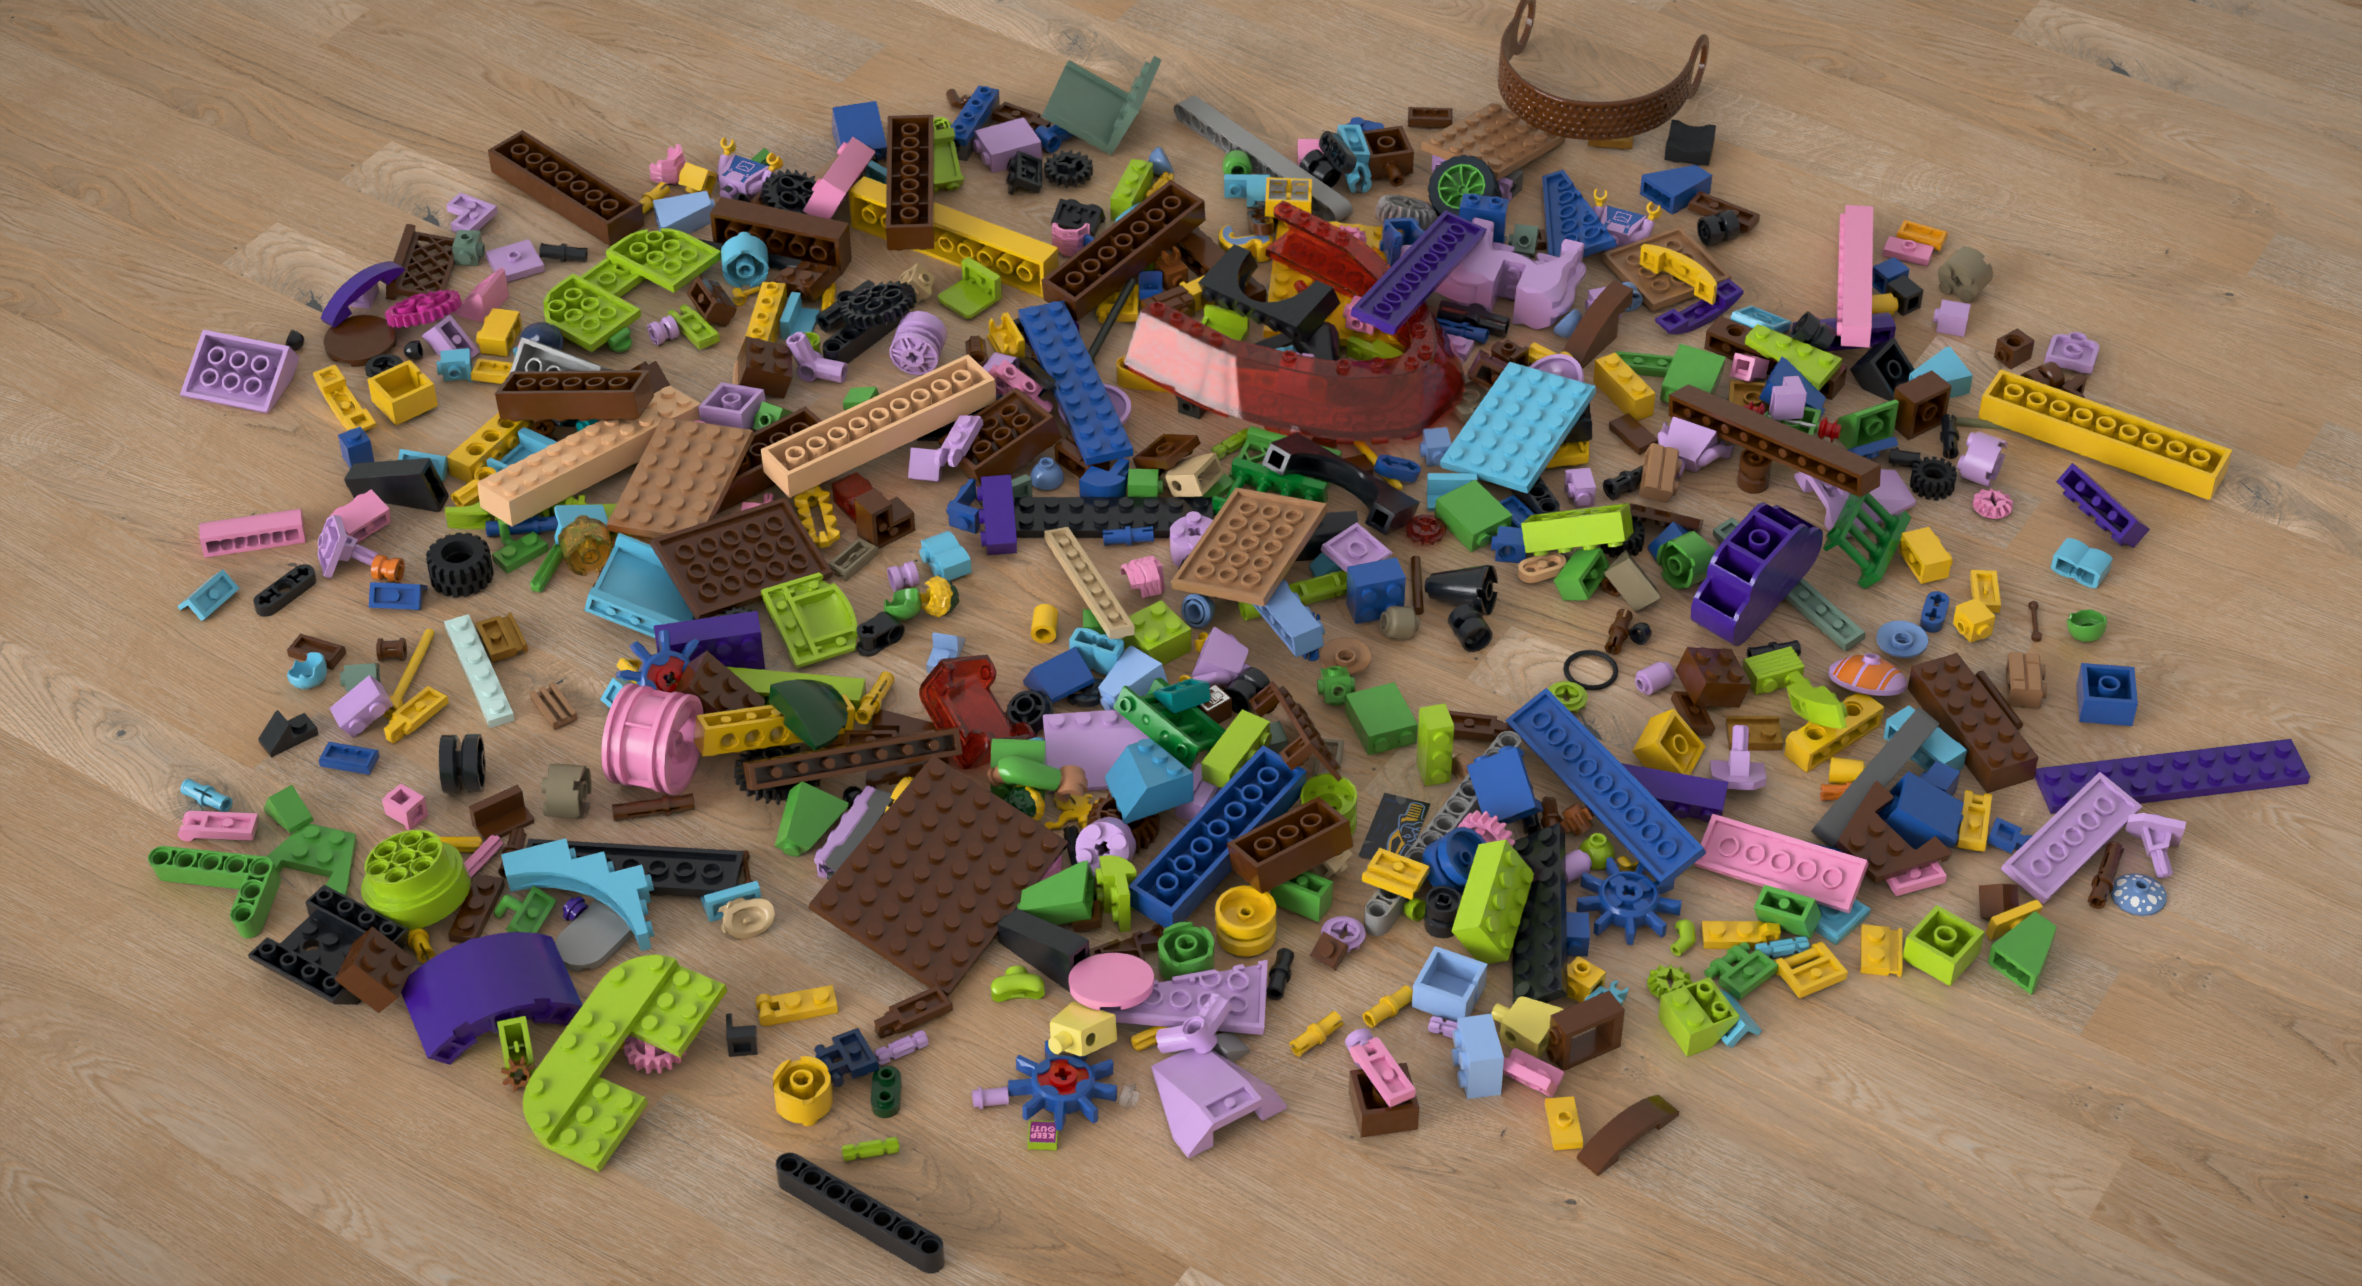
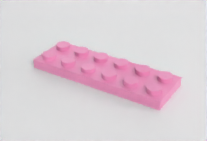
[1694,814,1869,914]

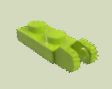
[667,304,720,350]

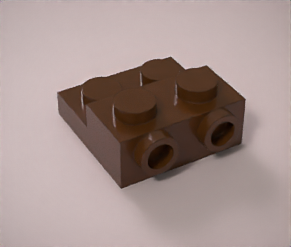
[773,261,841,302]
[1132,434,1201,476]

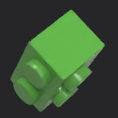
[1554,548,1610,601]
[1271,871,1333,922]
[1753,885,1822,939]

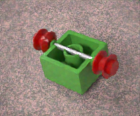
[1744,401,1842,443]

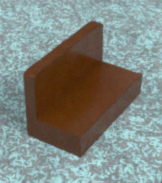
[469,784,534,841]

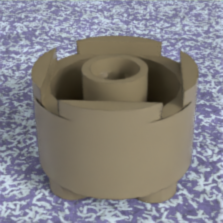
[1938,247,1993,303]
[541,763,592,819]

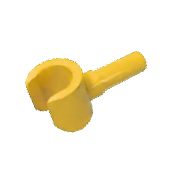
[732,286,760,306]
[1617,856,1639,872]

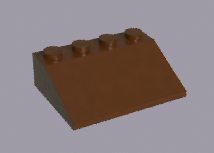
[937,387,1062,486]

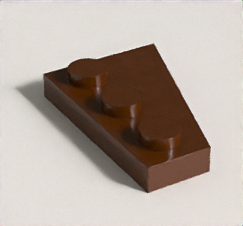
[1629,503,1704,531]

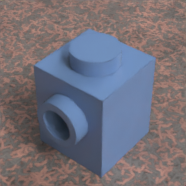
[1419,427,1451,467]

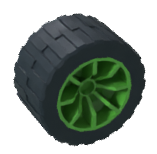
[1428,155,1502,217]

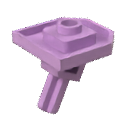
[318,515,378,578]
[1710,725,1766,790]
[2125,813,2186,878]

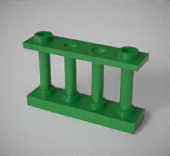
[1212,457,1328,516]
[1823,493,1912,589]
[1113,677,1226,769]

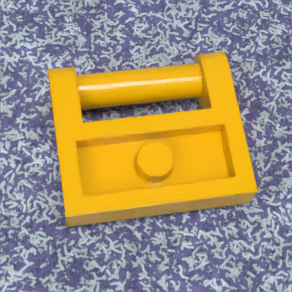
[1773,941,1848,999]

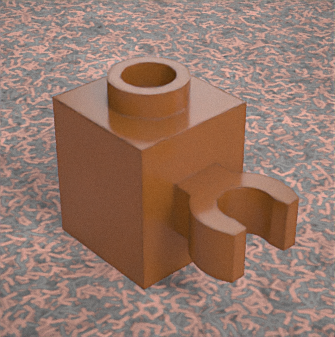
[1154,246,1188,291]

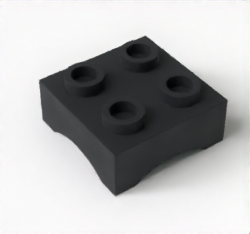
[1664,120,1716,166]

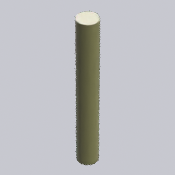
[1950,416,2012,431]

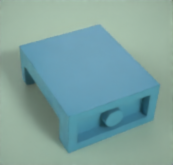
[486,427,556,473]

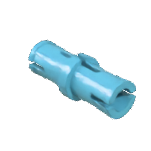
[180,778,233,812]

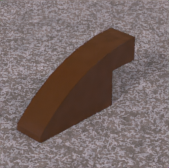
[1563,280,1633,369]

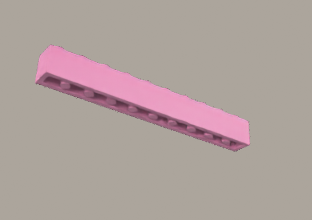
[1836,205,1873,347]

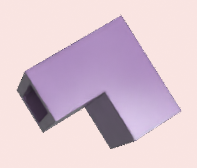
[1769,376,1807,420]
[908,448,945,482]

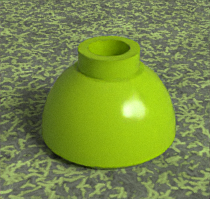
[1579,833,1616,870]

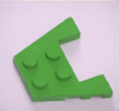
[266,823,357,897]

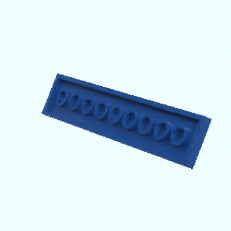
[1018,301,1133,466]
[1505,688,1706,887]

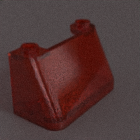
[919,654,1037,770]

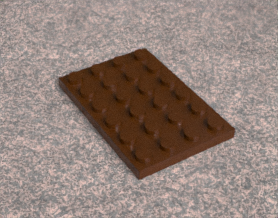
[651,497,833,619]

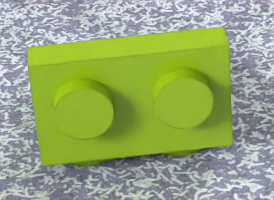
[938,257,1002,319]

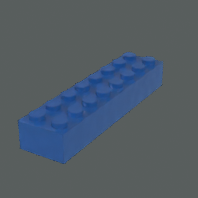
[1128,745,1307,928]

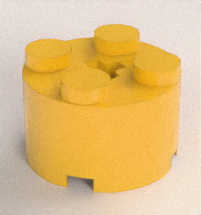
[773,1056,833,1126]

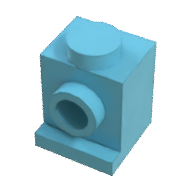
[436,348,473,382]

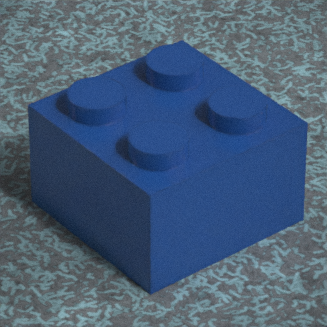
[1346,557,1406,624]
[2076,663,2138,726]

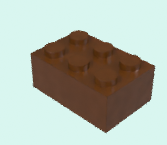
[674,651,765,714]

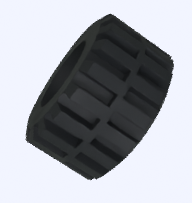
[426,532,494,598]

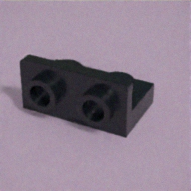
[1006,151,1042,195]
[1051,199,1106,236]

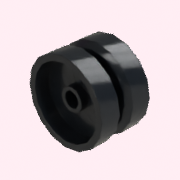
[439,734,486,793]

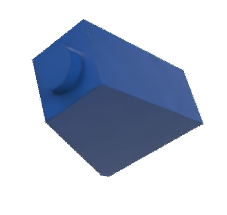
[1640,165,1712,215]
[1759,357,1826,418]

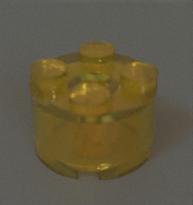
[558,515,614,576]

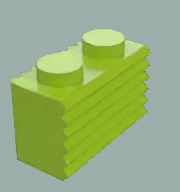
[1742,646,1804,695]

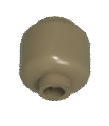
[1380,605,1420,640]

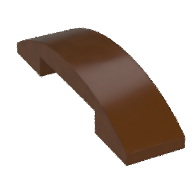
[1577,1095,1680,1176]

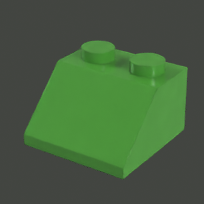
[1838,399,1899,449]
[990,739,1047,801]

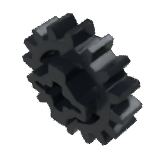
[1044,150,1093,188]

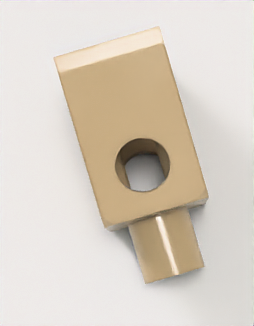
[1160,452,1224,497]

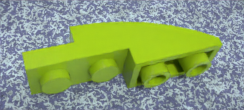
[1346,335,1426,397]
[1786,671,1848,729]

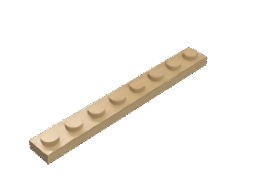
[1044,527,1134,639]

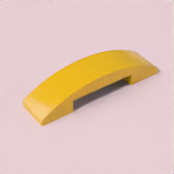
[1639,244,1717,305]
[313,364,377,431]

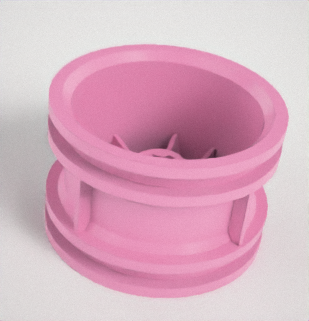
[601,683,704,795]

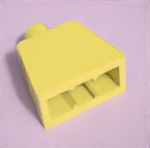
[1491,996,1564,1059]
[1048,1001,1117,1056]

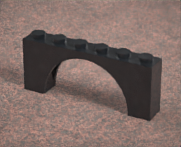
[1198,244,1340,343]
[1262,433,1420,535]

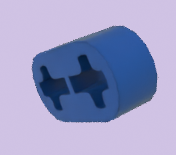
[1374,454,1421,483]
[1920,591,1949,633]

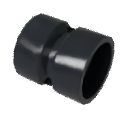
[1299,149,1342,188]
[1697,210,1740,246]
[1791,311,1836,351]
[1448,604,1493,652]
[1224,667,1270,714]
[1424,886,1462,939]

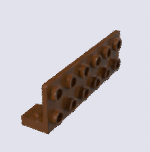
[1249,681,1342,782]

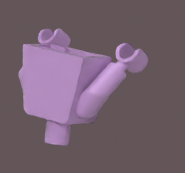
[1657,417,1734,478]

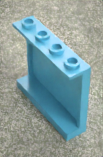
[584,533,694,638]

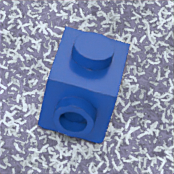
[1139,271,1163,300]

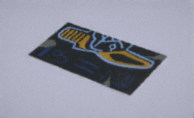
[1358,793,1431,859]

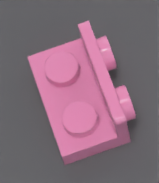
[1503,1048,1564,1098]

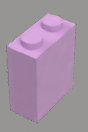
[972,117,1042,173]

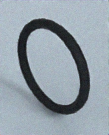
[1563,650,1618,690]

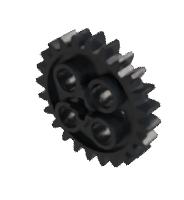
[760,169,816,215]
[840,280,917,329]
[734,745,821,805]

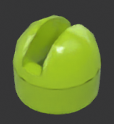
[1403,898,1425,921]

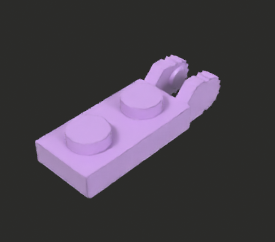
[934,415,983,467]

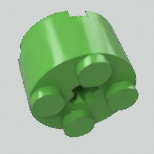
[1657,531,1716,590]
[1158,922,1214,981]

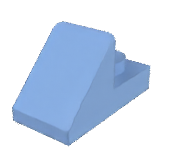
[926,632,965,676]

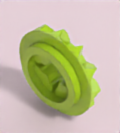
[1548,681,1588,714]
[1647,963,1693,999]

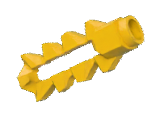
[794,484,841,549]

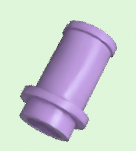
[972,1086,1009,1110]

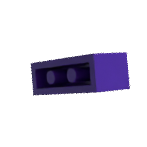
[977,475,1017,555]

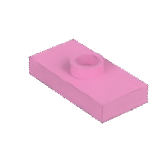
[1882,236,1934,266]

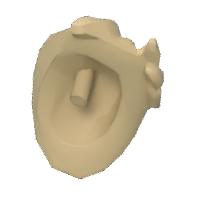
[718,897,775,939]

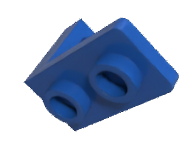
[946,478,980,534]

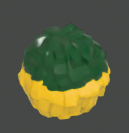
[920,576,960,617]
[1003,785,1045,821]

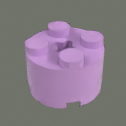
[1957,431,2008,487]
[1170,511,1213,567]
[1075,817,1136,875]

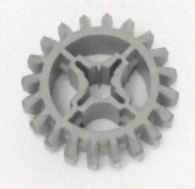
[1375,194,1437,231]

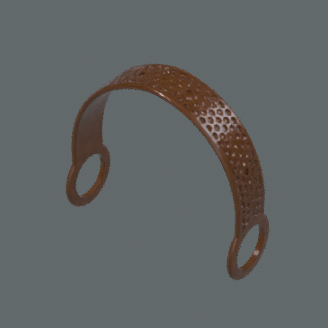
[1498,0,1709,140]

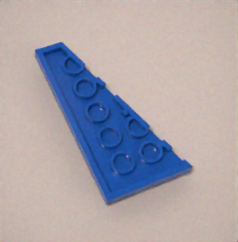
[1542,169,1618,258]

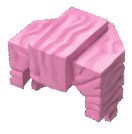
[649,144,686,186]
[1052,223,1090,257]
[1120,556,1165,598]

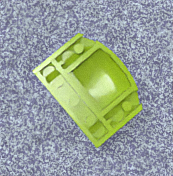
[761,572,857,668]

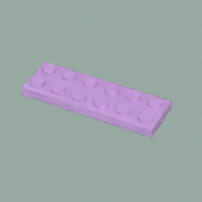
[2000,772,2142,905]

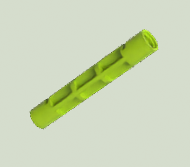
[1238,557,1392,621]

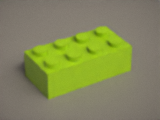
[1521,503,1634,556]
[1451,839,1534,964]

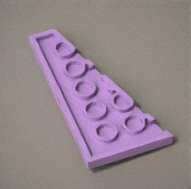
[1100,960,1268,1035]

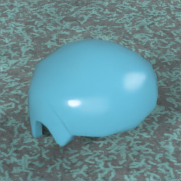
[287,652,327,689]

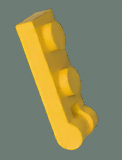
[1957,790,1992,852]
[755,985,838,1026]

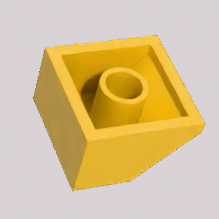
[1632,708,1706,775]

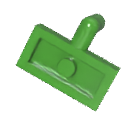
[492,519,549,574]
[493,886,557,933]

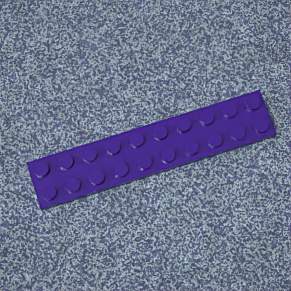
[1350,210,1487,335]
[2034,739,2310,814]

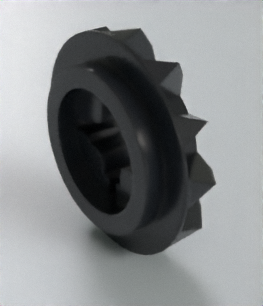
[365,354,403,378]

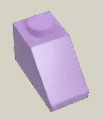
[422,314,480,359]

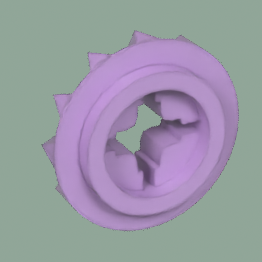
[1321,916,1366,953]

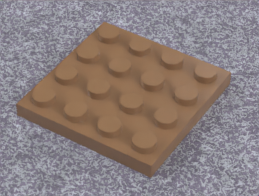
[1602,226,1732,312]

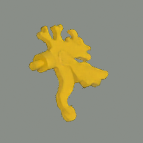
[1044,793,1099,830]

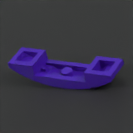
[321,261,405,328]
[1655,278,1744,334]

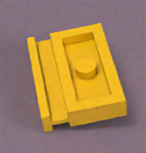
[1362,848,1430,900]
[1860,924,1903,977]

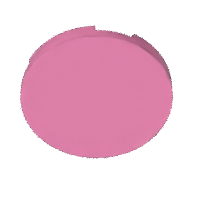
[1069,953,1154,1010]

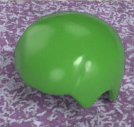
[884,588,922,621]
[2067,609,2107,642]

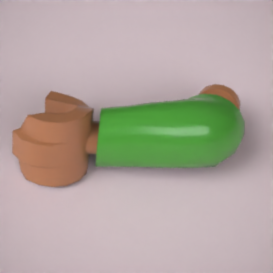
[987,755,1088,803]

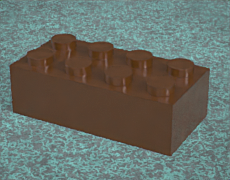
[1227,796,1354,894]

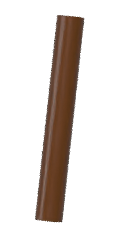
[1411,556,1424,615]
[1975,671,2023,730]

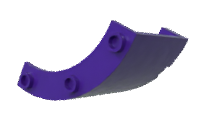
[401,932,582,1065]

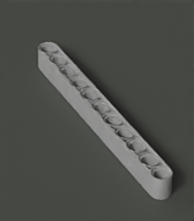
[1174,96,1353,222]
[1364,731,1521,936]

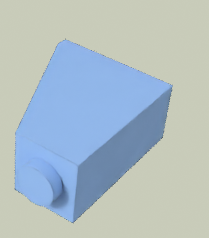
[653,191,715,234]
[1098,646,1168,710]

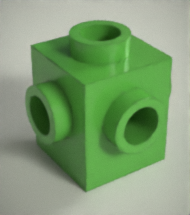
[752,401,793,430]
[1317,666,1355,706]

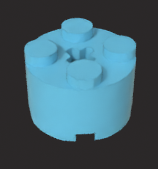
[721,232,769,288]

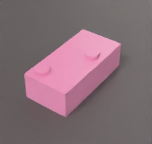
[803,137,875,219]

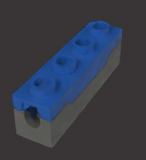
[950,85,1000,161]

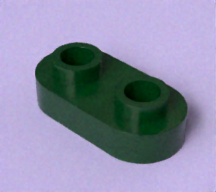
[871,1066,902,1118]

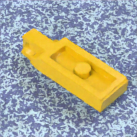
[384,686,449,744]
[1701,921,1781,949]

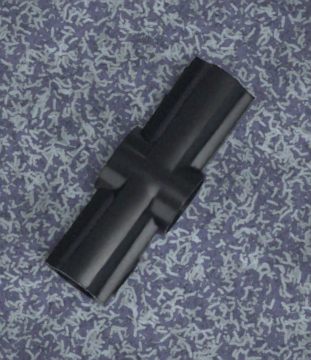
[816,280,875,333]
[1437,300,1510,338]

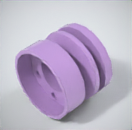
[889,311,947,375]

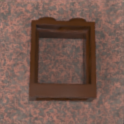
[1546,990,1625,1071]

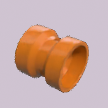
[371,554,405,583]

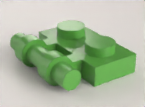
[1704,942,1778,1001]

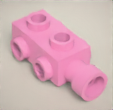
[988,359,1054,413]

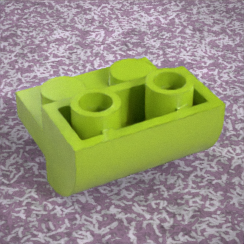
[1095,855,1137,933]

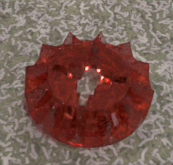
[1406,514,1446,546]

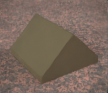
[1604,550,1661,612]

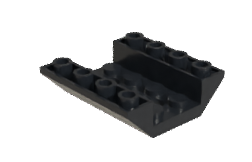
[248,884,409,1005]

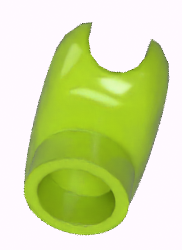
[991,966,1045,1002]

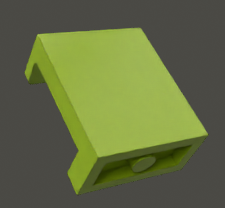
[934,127,965,193]
[1186,304,1250,364]

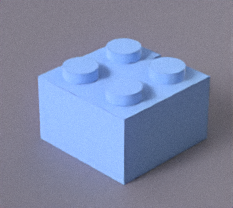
[1412,946,1487,1022]
[1451,1014,1504,1099]

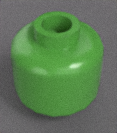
[1222,150,1252,175]

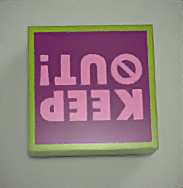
[1028,1120,1059,1150]

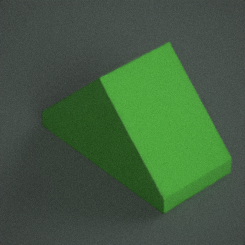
[263,785,314,834]

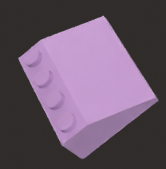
[180,330,300,414]
[1043,710,1149,794]

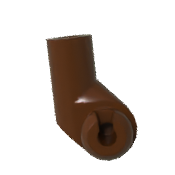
[946,89,971,110]

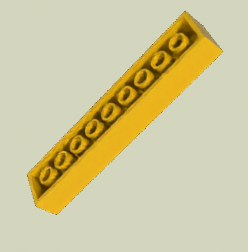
[849,176,1059,298]
[1978,369,2232,500]

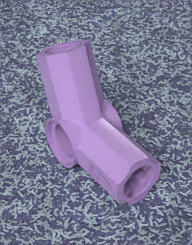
[786,331,848,383]
[1156,993,1233,1054]

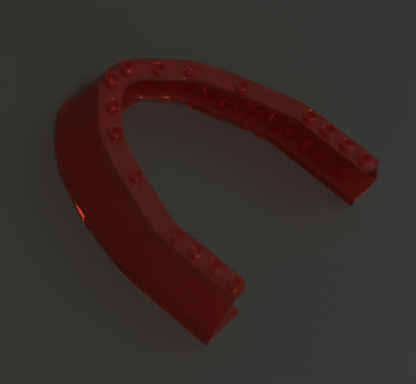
[1123,200,1465,445]

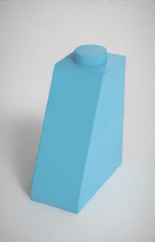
[1909,346,1973,398]

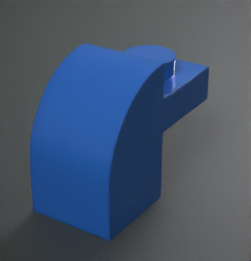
[1079,458,1129,497]

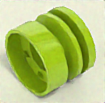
[1300,773,1358,835]

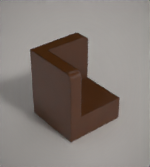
[1979,883,2019,919]

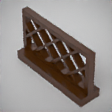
[386,224,455,300]

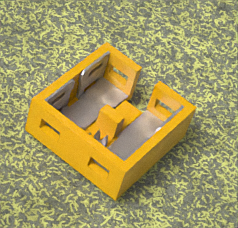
[1265,177,1312,219]

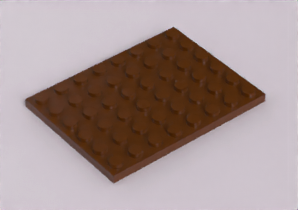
[808,755,1068,997]

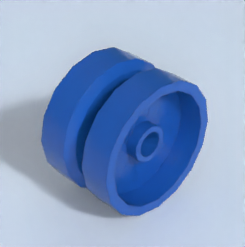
[1422,827,1486,895]

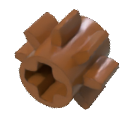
[1560,802,1594,836]
[501,1055,535,1092]

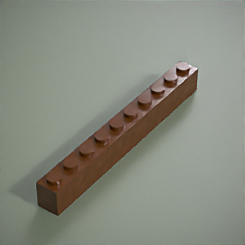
[1669,384,1881,497]

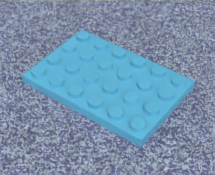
[1440,362,1596,494]

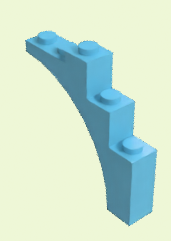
[501,838,654,951]

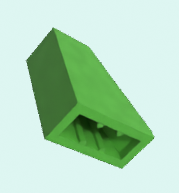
[774,782,849,857]
[1017,860,1096,925]
[1988,911,2057,995]

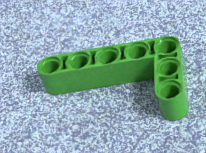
[148,846,281,938]

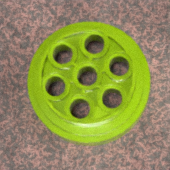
[361,830,471,931]

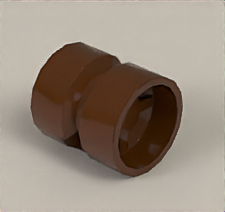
[2020,361,2065,390]
[1737,449,1772,494]

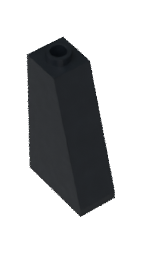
[344,458,449,512]
[997,909,1090,992]

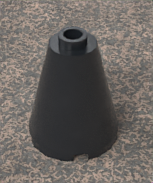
[1293,321,1342,386]
[1424,565,1498,616]

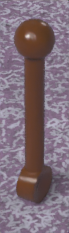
[2028,601,2042,642]
[743,850,753,884]

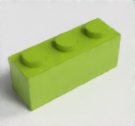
[1110,159,1153,221]
[1416,703,1454,786]
[1201,710,1272,788]

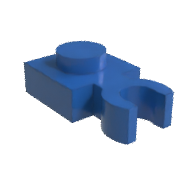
[1986,817,2032,854]

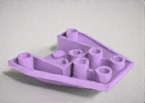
[1794,469,1916,538]
[1151,1048,1287,1159]

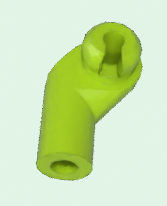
[1670,919,1696,956]

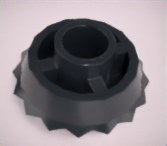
[1005,690,1054,736]

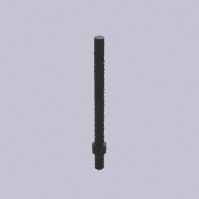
[1088,278,1136,364]

